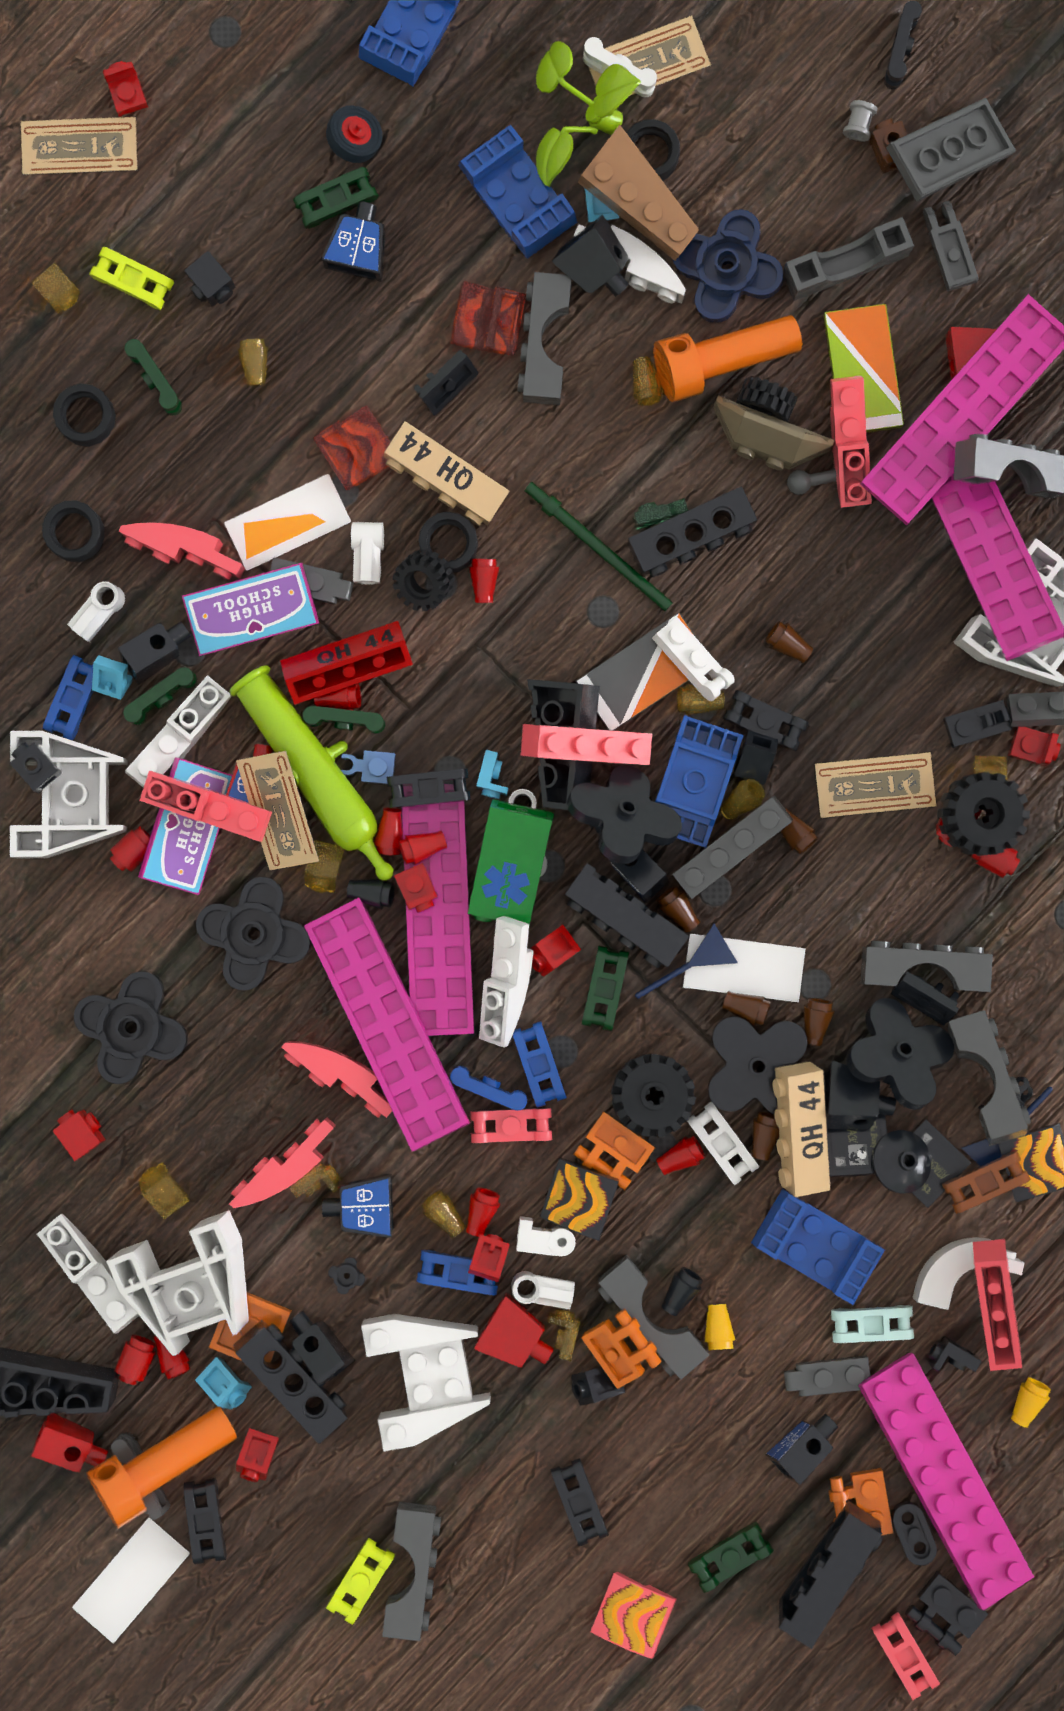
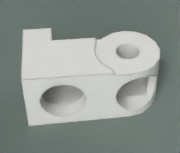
[516,1216,576,1256]

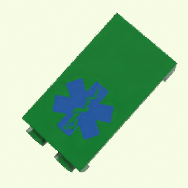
[468,799,554,925]

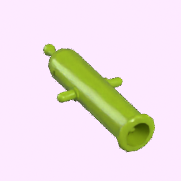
[229,665,394,881]

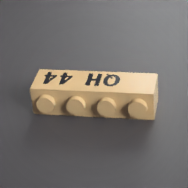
[383,421,510,526]
[773,1062,830,1197]

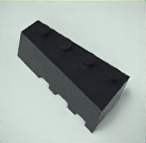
[527,679,600,810]
[564,863,689,968]
[0,1347,119,1418]
[779,1501,883,1649]

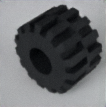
[937,772,1030,856]
[611,1054,696,1137]

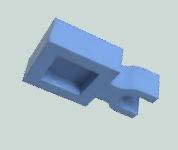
[341,750,396,784]

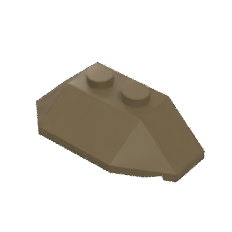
[714,396,835,471]

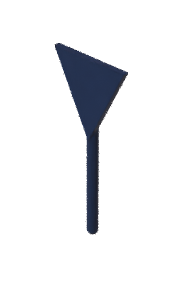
[635,923,738,999]
[961,1087,1053,1166]

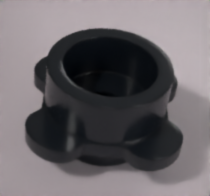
[328,1257,365,1294]

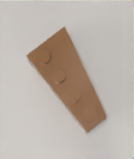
[578,125,699,261]

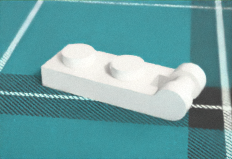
[652,617,735,701]

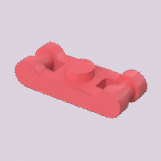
[470,1108,552,1143]
[871,1612,940,1700]

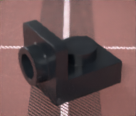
[928,1336,982,1372]
[571,1366,626,1406]

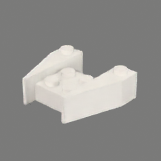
[953,538,1064,687]
[10,731,127,858]
[106,1210,249,1356]
[361,1314,491,1451]

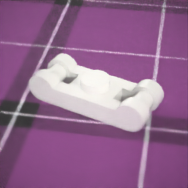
[583,37,657,97]
[687,1102,759,1186]

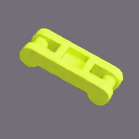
[89,247,175,310]
[326,1537,395,1625]

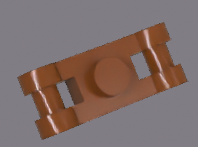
[942,1150,1031,1214]

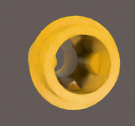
[704,1304,735,1350]
[1011,1377,1050,1428]

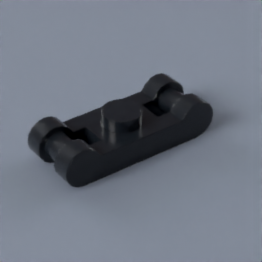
[884,1,922,89]
[723,690,809,752]
[387,769,471,809]
[550,1458,609,1547]
[183,1478,227,1565]

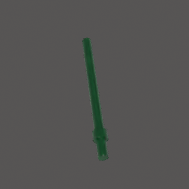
[524,482,673,612]

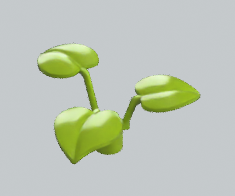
[536,41,641,187]

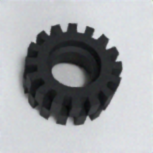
[736,377,797,422]
[392,550,454,612]

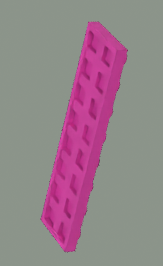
[860,294,1064,525]
[931,473,1064,662]
[402,784,474,1036]
[304,898,470,1152]
[858,1353,1034,1611]

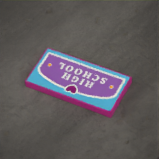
[182,563,320,656]
[138,757,232,895]

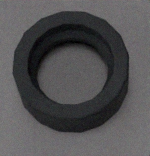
[626,119,680,181]
[53,384,116,446]
[42,500,104,562]
[418,511,478,573]

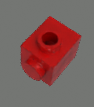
[53,1110,106,1161]

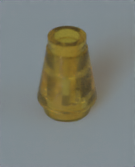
[237,339,268,385]
[633,357,664,406]
[677,684,725,715]
[721,779,765,820]
[421,1190,466,1238]

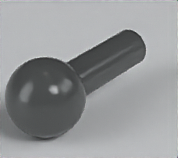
[787,469,836,495]

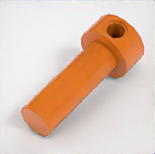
[653,315,802,402]
[86,1406,237,1529]

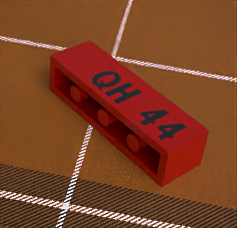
[280,621,413,705]

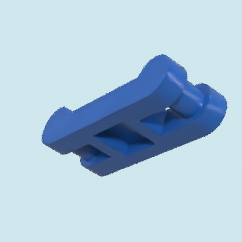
[43,655,93,741]
[513,1021,567,1108]
[450,1065,527,1111]
[416,1250,498,1295]

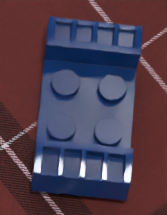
[359,0,460,87]
[458,125,577,259]
[655,715,744,848]
[751,1188,886,1305]

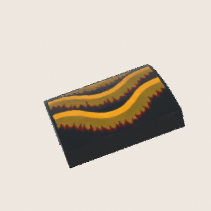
[998,1123,1064,1202]
[540,1157,619,1241]

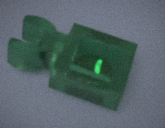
[633,498,688,530]

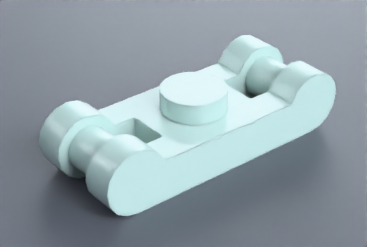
[831,1305,914,1343]

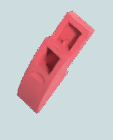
[830,376,872,508]
[119,523,245,580]
[139,770,272,842]
[282,1041,392,1118]
[229,1117,336,1208]

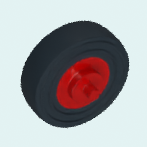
[326,105,382,163]

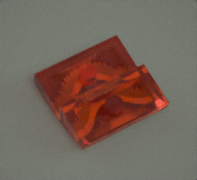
[450,281,526,355]
[313,405,391,491]

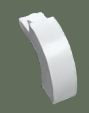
[913,1237,1024,1310]

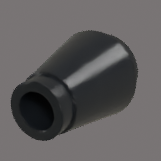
[347,879,395,910]
[661,1267,703,1316]

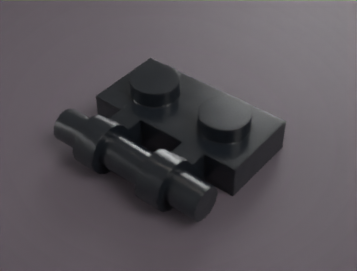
[905,1571,988,1656]

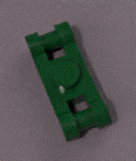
[293,167,379,229]
[125,339,182,416]
[123,667,198,725]
[303,706,386,734]
[581,945,629,1031]
[687,1522,774,1593]

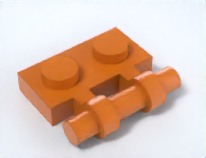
[573,1111,655,1191]
[581,1309,662,1389]
[829,1468,893,1535]

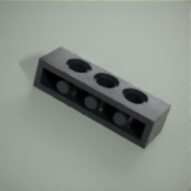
[627,486,757,578]
[234,1319,348,1444]

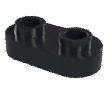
[891,1501,937,1566]

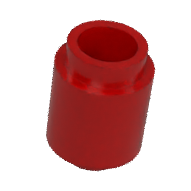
[110,826,151,872]
[970,848,1020,878]
[115,1335,155,1385]

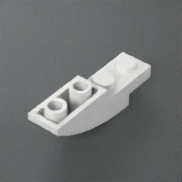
[574,224,686,304]
[125,675,231,788]
[479,916,534,1048]
[37,1214,139,1333]

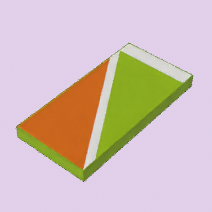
[823,304,904,433]

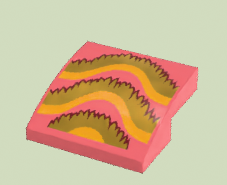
[591,1572,677,1659]

